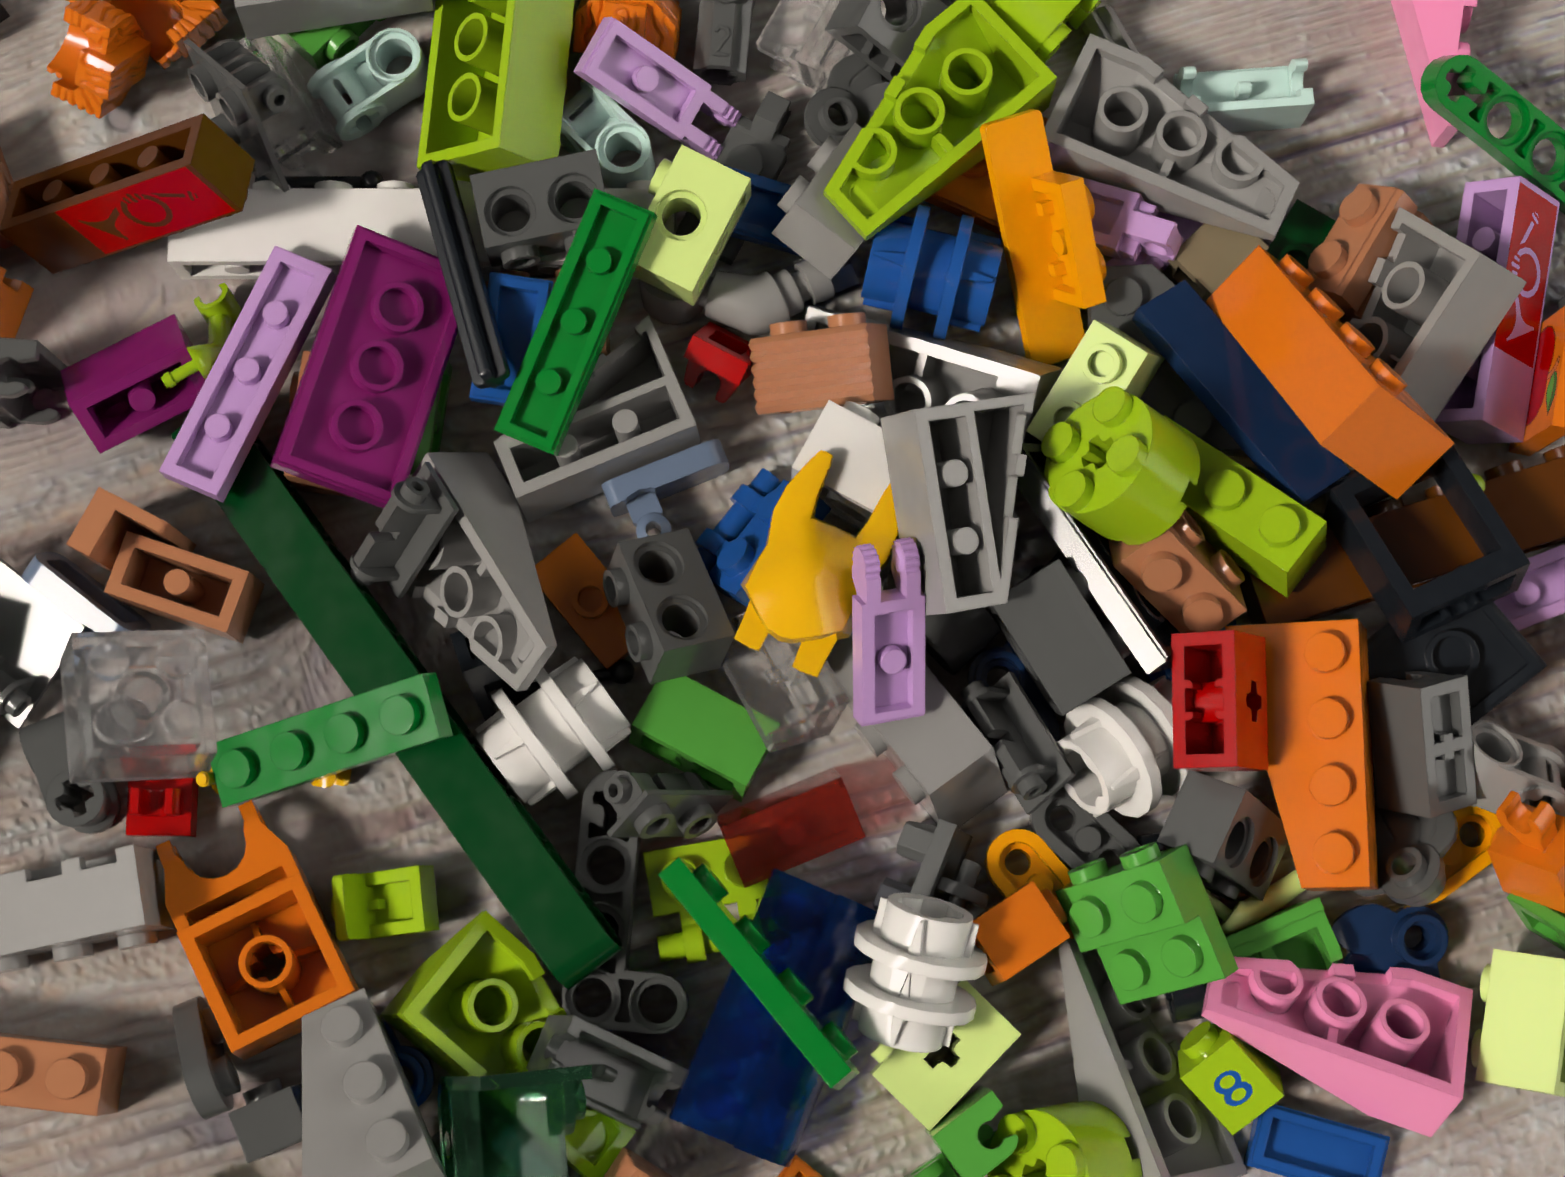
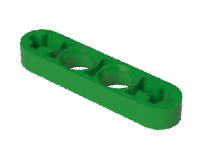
[1420,55,1565,214]

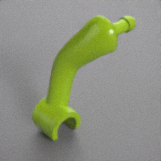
[161,283,242,388]

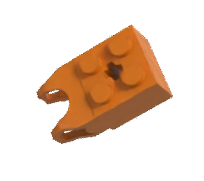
[155,800,360,1061]

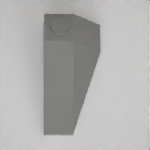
[378,452,557,691]
[1058,938,1248,1177]

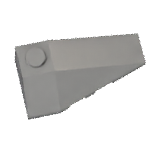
[1045,33,1300,241]
[805,306,1063,490]

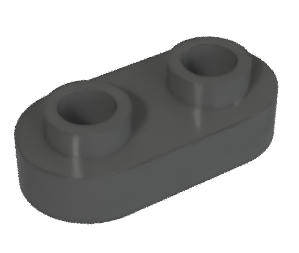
[1029,787,1140,870]
[172,996,241,1120]

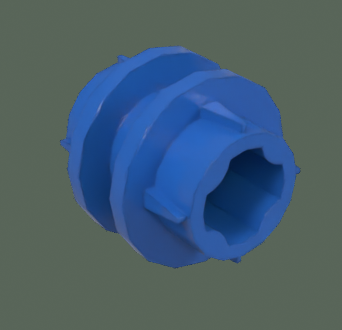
[861,204,1003,340]

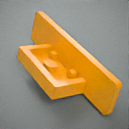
[980,109,1107,365]

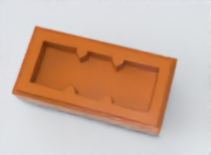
[535,532,630,670]

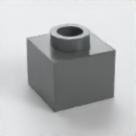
[228,1078,302,1163]

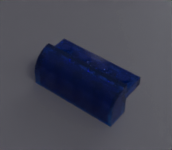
[669,868,877,1167]

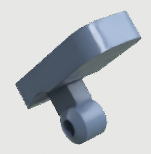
[601,439,730,538]
[21,552,151,677]

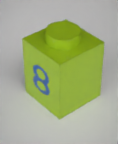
[1177,1021,1285,1135]

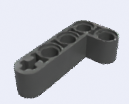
[562,770,689,1034]

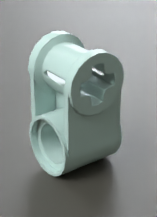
[307,28,429,141]
[560,79,656,188]

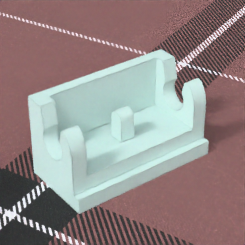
[1173,58,1315,133]

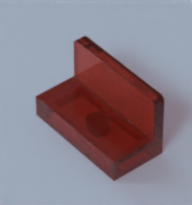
[717,768,866,888]

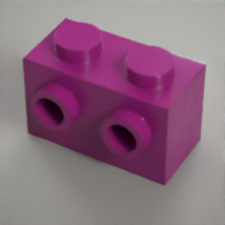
[60,314,205,454]

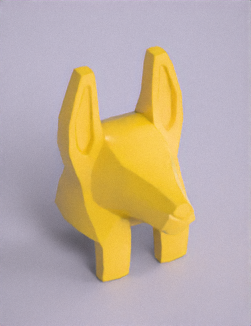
[734,450,899,678]

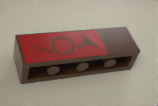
[0,113,255,274]

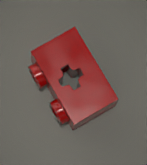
[1171,630,1268,772]

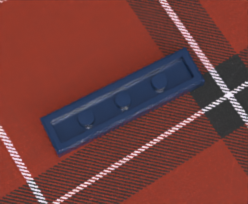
[1132,280,1351,507]

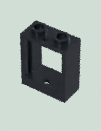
[1323,445,1530,644]

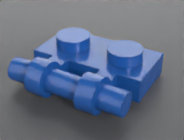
[695,468,831,607]

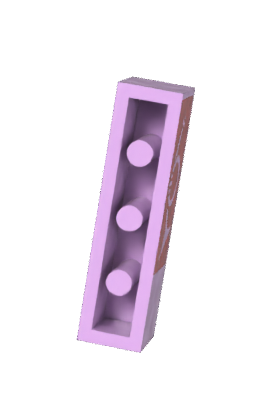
[1435,176,1560,444]

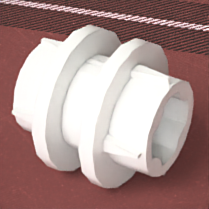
[475,657,631,806]
[1056,675,1189,818]
[843,893,988,1053]

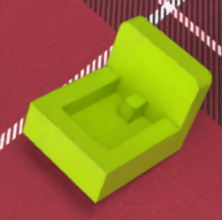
[331,865,440,941]

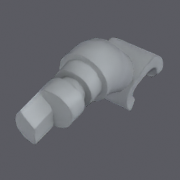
[639,259,858,335]

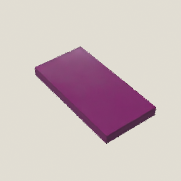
[270,225,458,509]

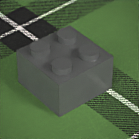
[987,559,1132,716]

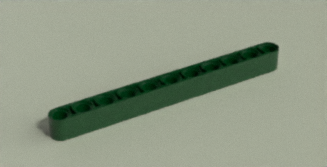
[171,425,624,990]

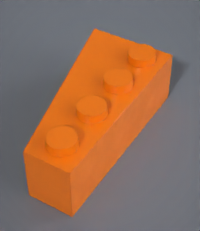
[1205,245,1455,500]
[1225,619,1379,891]

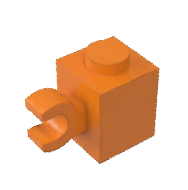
[1487,790,1565,914]
[973,881,1070,986]

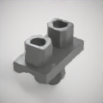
[873,819,990,911]

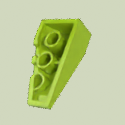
[823,0,1057,241]

